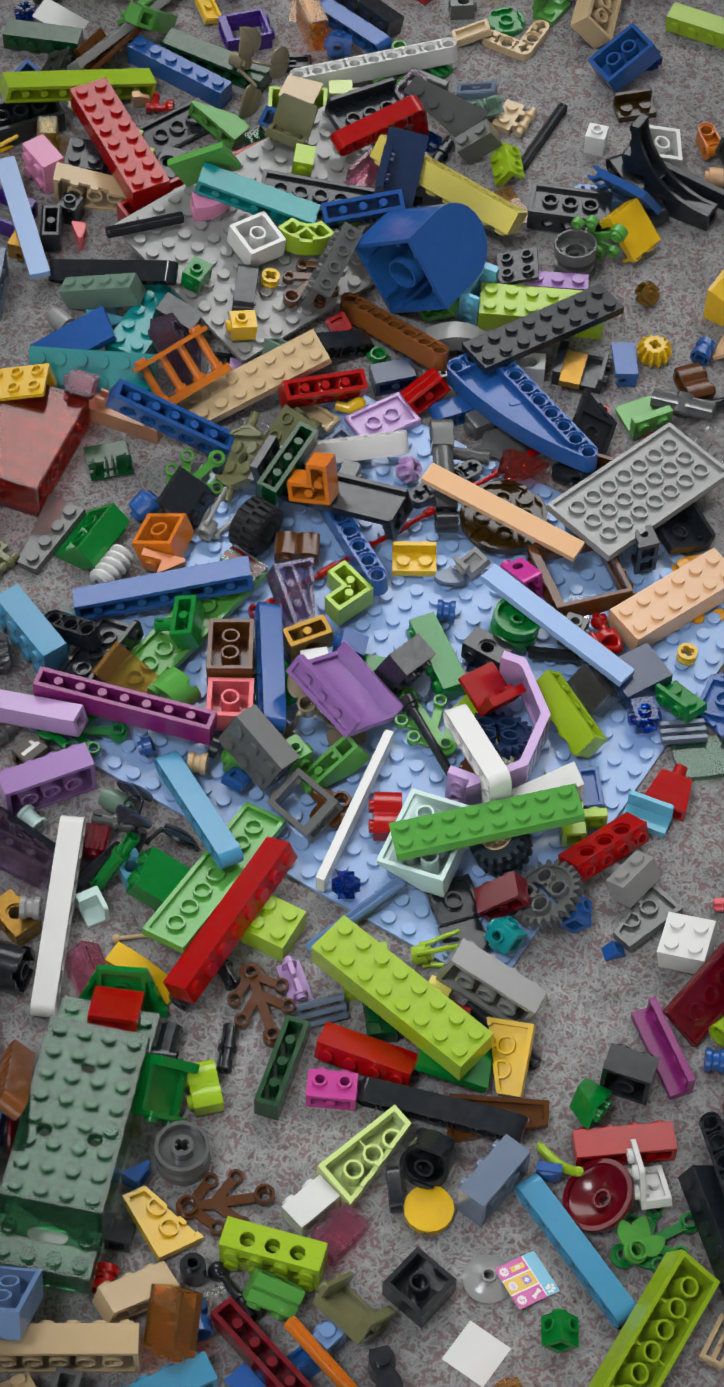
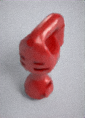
[589,612,624,654]

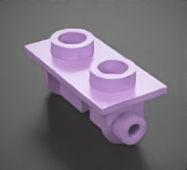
[276,956,314,1008]

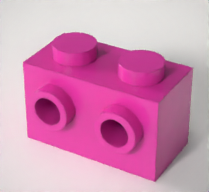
[306,1067,359,1111]

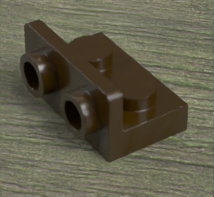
[612,88,657,123]

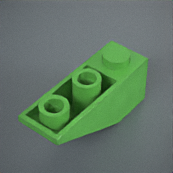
[124,1,178,34]

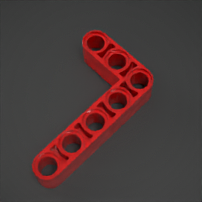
[330,95,429,156]

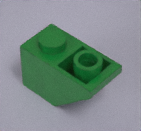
[569,1078,612,1129]

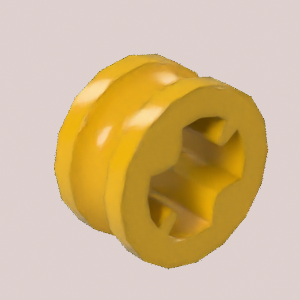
[261,268,280,289]
[676,643,698,666]

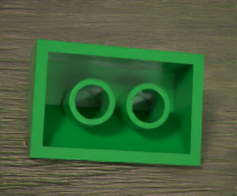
[54,503,130,570]

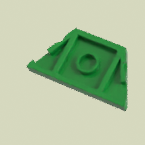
[74,965,169,1017]

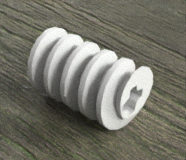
[90,544,133,585]

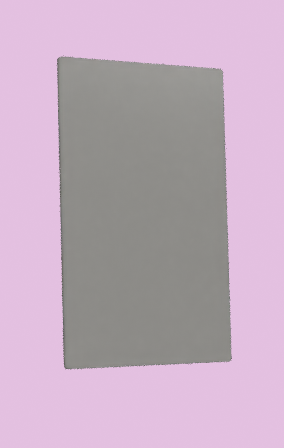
[114,87,445,363]

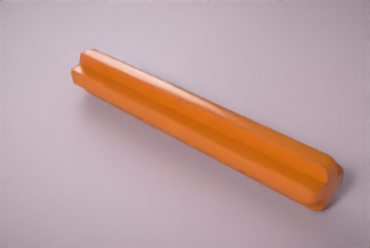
[284,1316,358,1387]

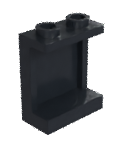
[551,340,613,394]

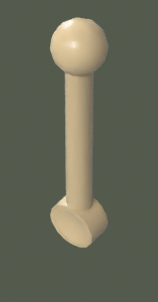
[111,933,148,943]

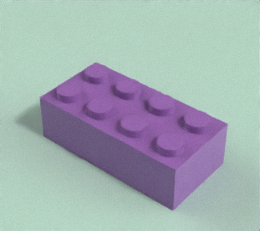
[0,742,97,816]

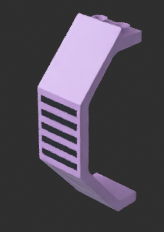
[445,650,551,805]

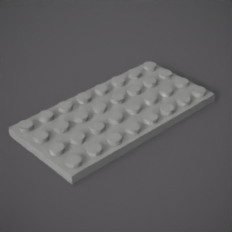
[546,422,724,561]

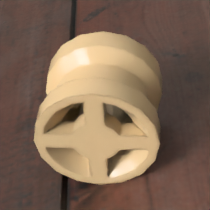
[187,751,209,776]

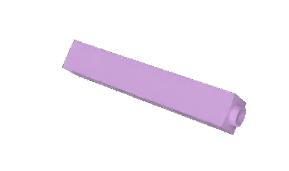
[0,689,89,737]

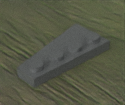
[403,75,489,137]
[18,494,86,575]

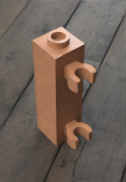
[86,388,164,444]

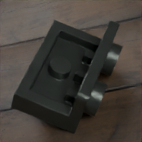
[42,48,77,71]

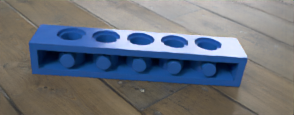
[105,378,234,460]

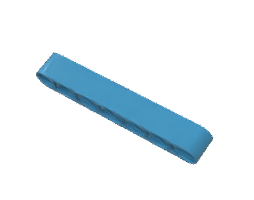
[154,750,244,870]
[514,1173,636,1329]

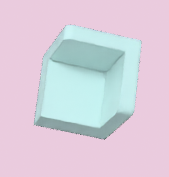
[75,886,110,928]

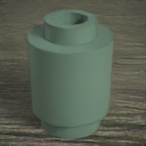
[98,788,135,814]

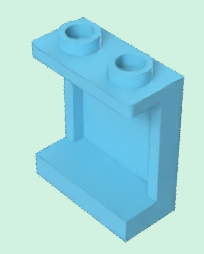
[457,262,500,326]

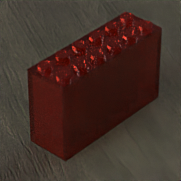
[0,385,91,517]

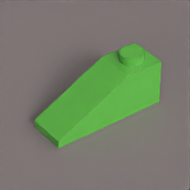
[188,100,250,151]
[300,736,371,795]

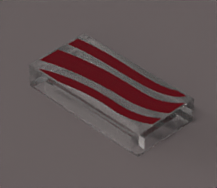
[220,543,268,584]

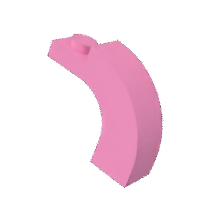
[190,192,230,222]

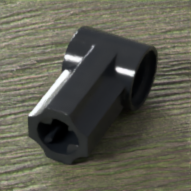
[551,463,597,486]
[151,1021,183,1059]

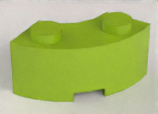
[277,217,334,256]

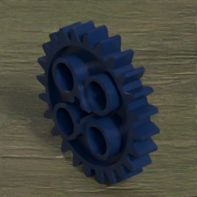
[474,711,533,760]

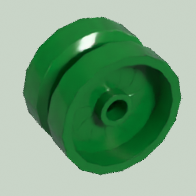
[488,598,540,654]

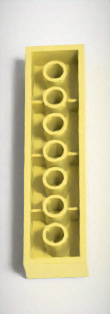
[370,135,528,236]

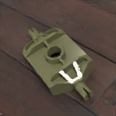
[215,411,267,503]

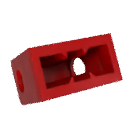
[644,764,693,822]

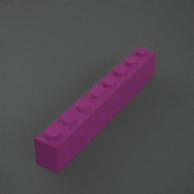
[33,666,217,746]

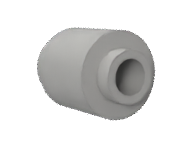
[46,307,75,330]

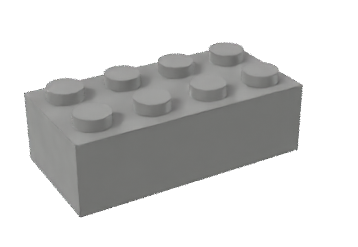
[436,938,547,1023]

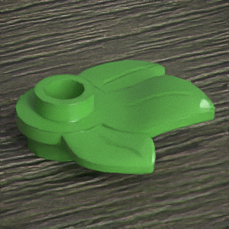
[617,1216,665,1264]

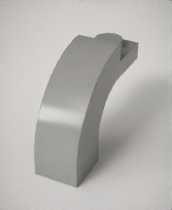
[425,321,485,352]

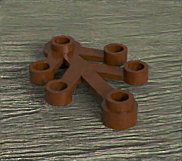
[282,259,340,309]
[227,962,296,1048]
[176,1169,275,1237]

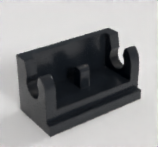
[631,524,660,575]

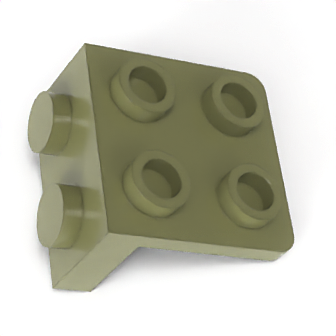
[265,93,318,150]
[266,404,327,446]

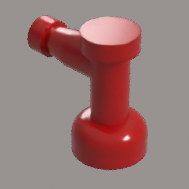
[146,93,175,114]

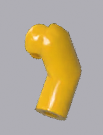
[334,397,366,414]

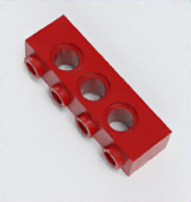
[277,368,368,409]
[558,812,649,883]

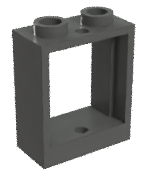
[267,767,343,843]

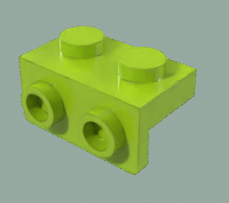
[490,142,525,188]

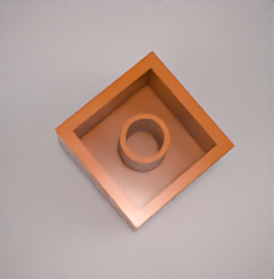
[131,513,195,563]

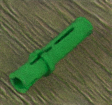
[90,831,140,892]

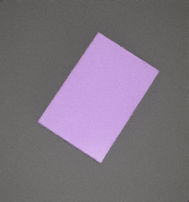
[344,392,421,436]

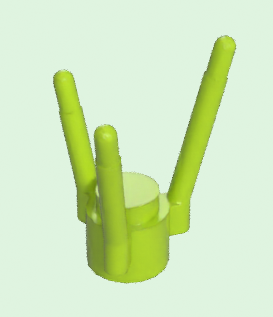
[411,929,460,968]

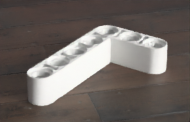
[443,704,512,803]

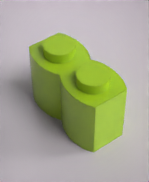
[185,1059,225,1117]

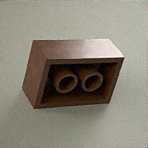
[206,619,255,687]

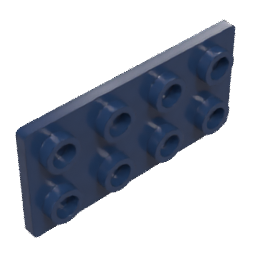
[374,127,429,209]

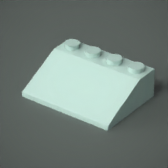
[376,788,470,897]

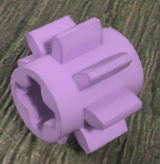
[395,455,422,483]

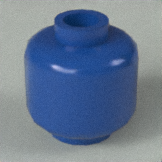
[129,490,161,522]

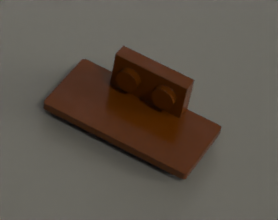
[73,26,141,70]

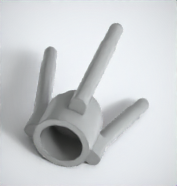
[196,487,232,541]

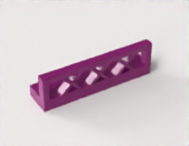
[630,996,695,1100]

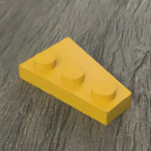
[487,1017,536,1098]
[121,1185,204,1262]

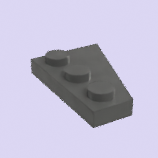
[613,884,683,952]

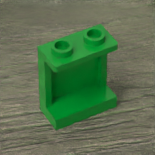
[134,1053,200,1125]

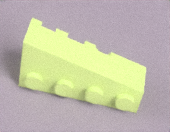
[315,1105,411,1213]

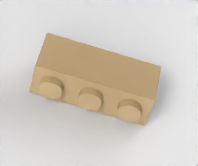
[92,1261,180,1323]

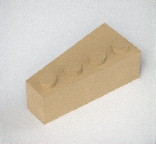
[53,162,127,212]

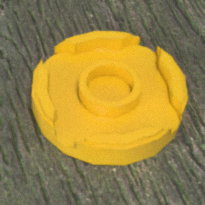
[403,1186,454,1235]

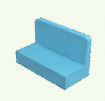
[622,790,674,838]

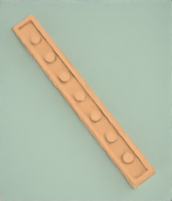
[421,462,585,562]

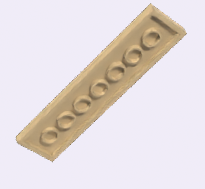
[176,329,332,423]

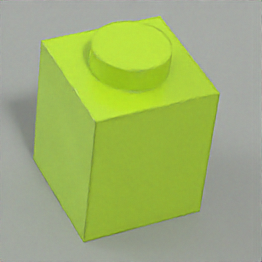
[291,143,316,177]

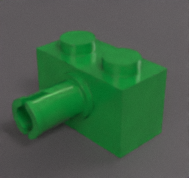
[154,594,205,649]

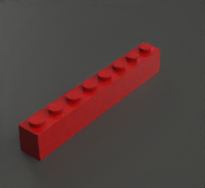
[163,836,298,1004]

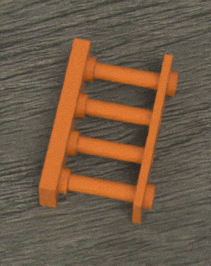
[131,324,232,404]

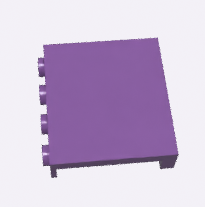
[286,641,404,738]

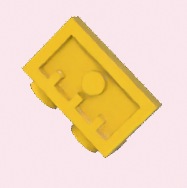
[392,541,437,577]

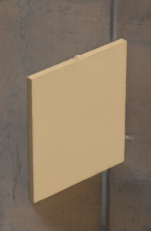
[278,74,324,104]

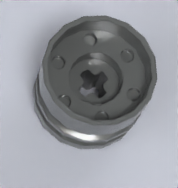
[553,229,597,280]

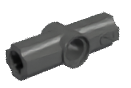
[650,388,717,422]

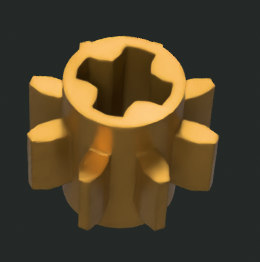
[635,280,660,307]

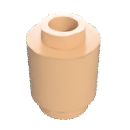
[704,167,724,188]

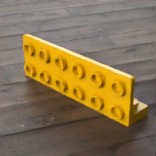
[0,363,57,401]

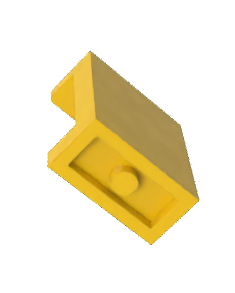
[599,198,661,263]

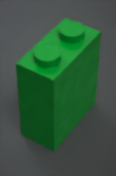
[126,846,190,911]

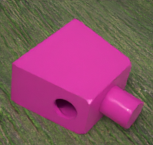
[500,558,544,600]

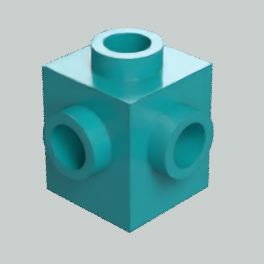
[483,916,527,955]

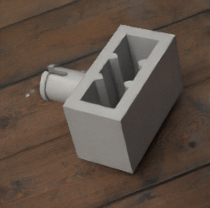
[603,850,661,908]

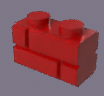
[400,367,451,416]

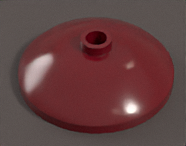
[563,1158,634,1233]

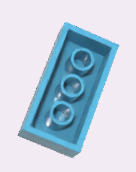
[0,584,68,674]

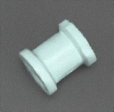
[17,804,48,832]

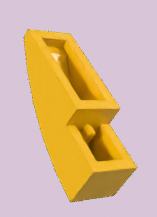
[105,941,171,1007]

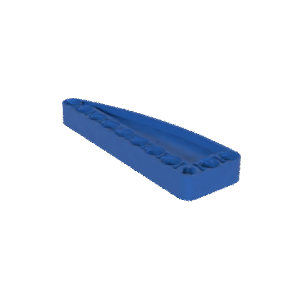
[447,353,598,473]

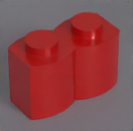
[368,792,402,841]

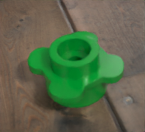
[366,347,391,364]

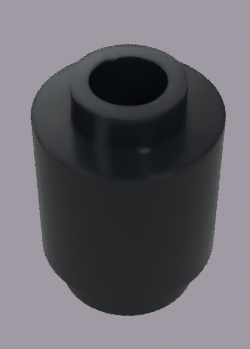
[180,1252,207,1287]

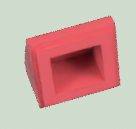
[71,221,88,251]

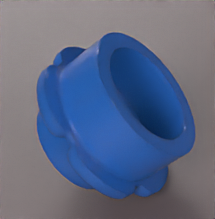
[137,736,155,758]

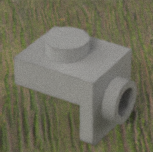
[452,546,491,580]

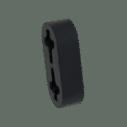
[386,1166,403,1213]

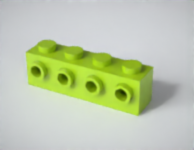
[536,670,607,758]

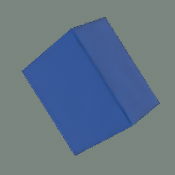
[601,941,626,961]

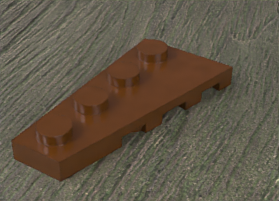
[447,1093,549,1143]

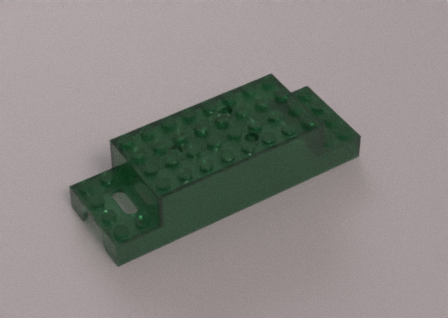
[0,995,160,1295]

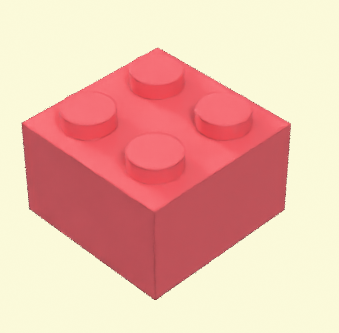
[206,677,255,731]

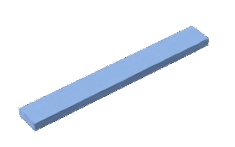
[0,156,51,280]
[480,564,635,687]

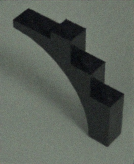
[622,114,717,231]

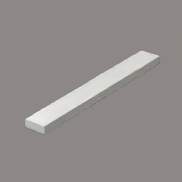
[316,729,394,892]

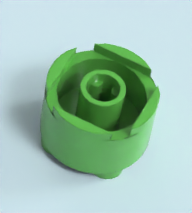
[147,666,201,705]

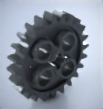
[512,859,584,930]

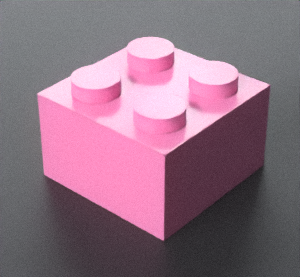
[22,134,65,196]

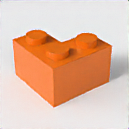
[287,452,339,505]

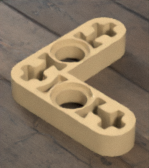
[481,20,550,61]

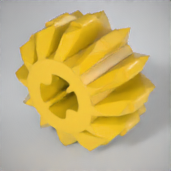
[636,334,672,369]

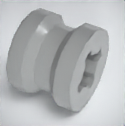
[19,895,42,921]

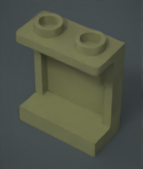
[312,1271,397,1345]

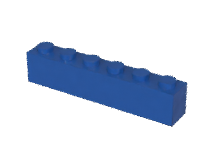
[127,35,232,109]

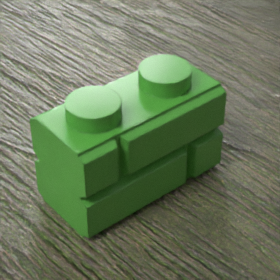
[242,1266,305,1321]

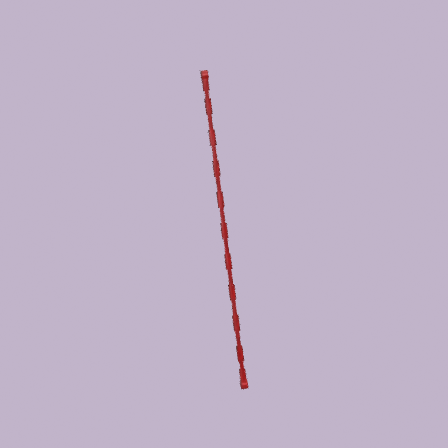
[248,405,610,620]

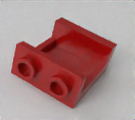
[86,986,145,1043]

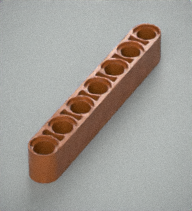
[340,292,449,372]
[0,1039,35,1121]

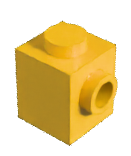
[225,310,258,341]

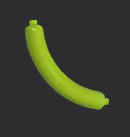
[536,1142,584,1177]

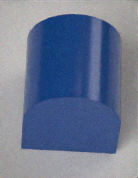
[355,203,487,314]

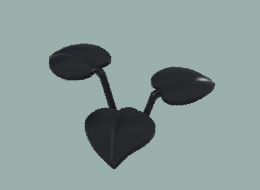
[116,780,199,853]

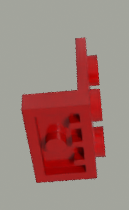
[458,662,527,717]

